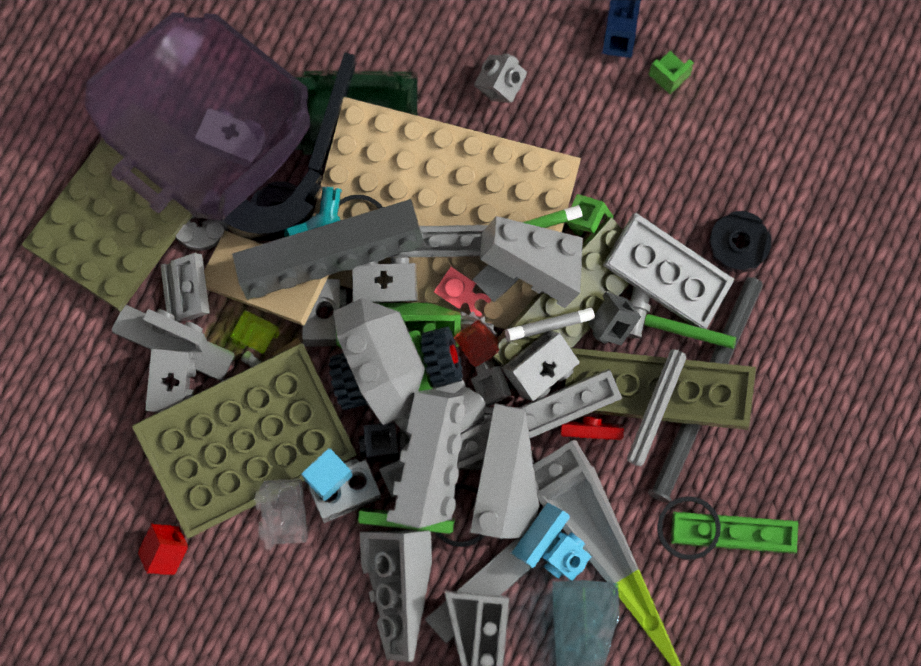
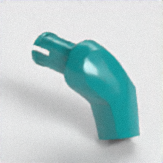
[284,187,342,237]

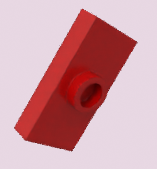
[560,417,624,440]

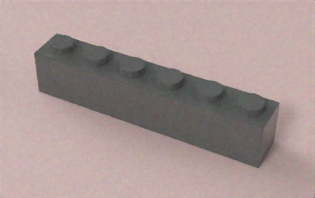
[232,199,425,300]

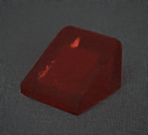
[454,319,499,368]

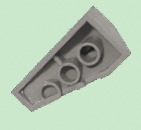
[470,403,539,538]

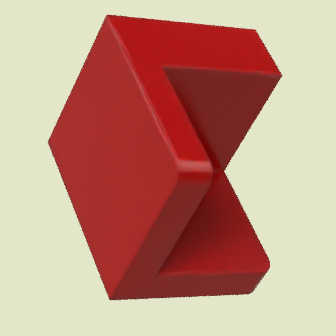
[138,524,189,575]

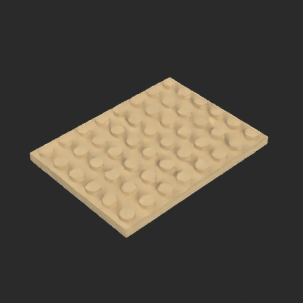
[313,97,581,329]

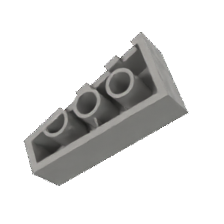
[387,389,465,528]

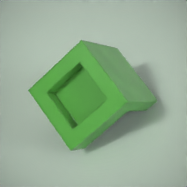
[649,51,694,94]
[566,194,614,236]

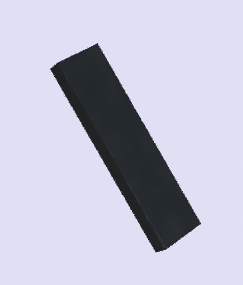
[308,52,357,175]

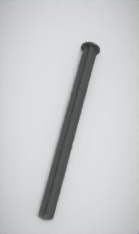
[648,277,763,503]

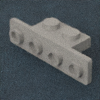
[112,305,235,381]

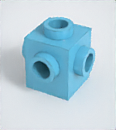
[541,531,592,581]

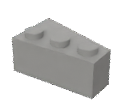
[480,216,583,308]
[444,590,509,666]

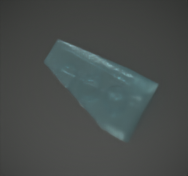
[552,580,620,666]

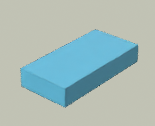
[511,502,570,567]

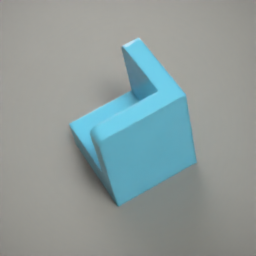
[301,449,352,502]

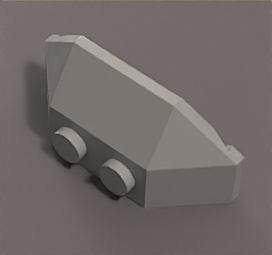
[334,298,425,425]

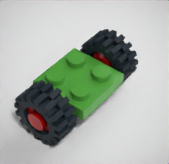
[329,327,463,410]

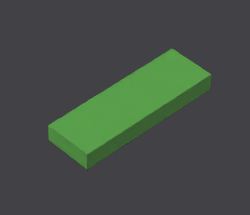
[358,508,455,534]

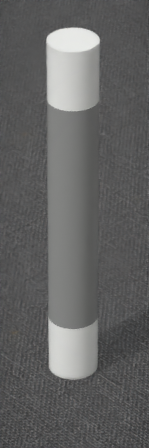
[505,308,595,341]

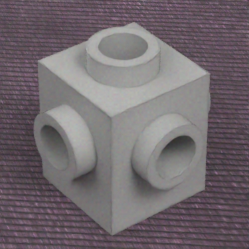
[474,54,527,103]

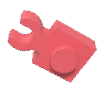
[434,267,492,317]

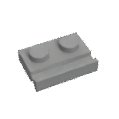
[160,253,210,322]

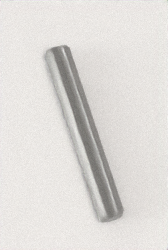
[627,349,686,466]

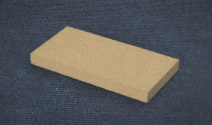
[204,231,329,326]

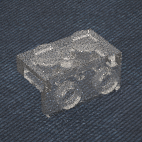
[255,478,308,550]

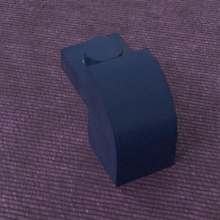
[602,0,641,58]

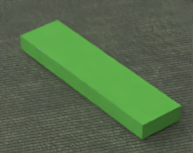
[671,512,798,554]

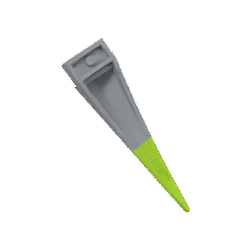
[533,440,681,666]

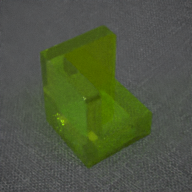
[230,310,280,353]

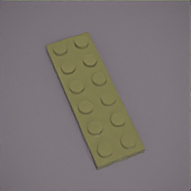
[486,217,630,373]
[565,348,756,430]

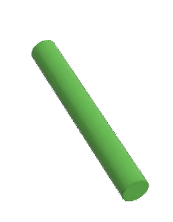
[644,314,736,349]

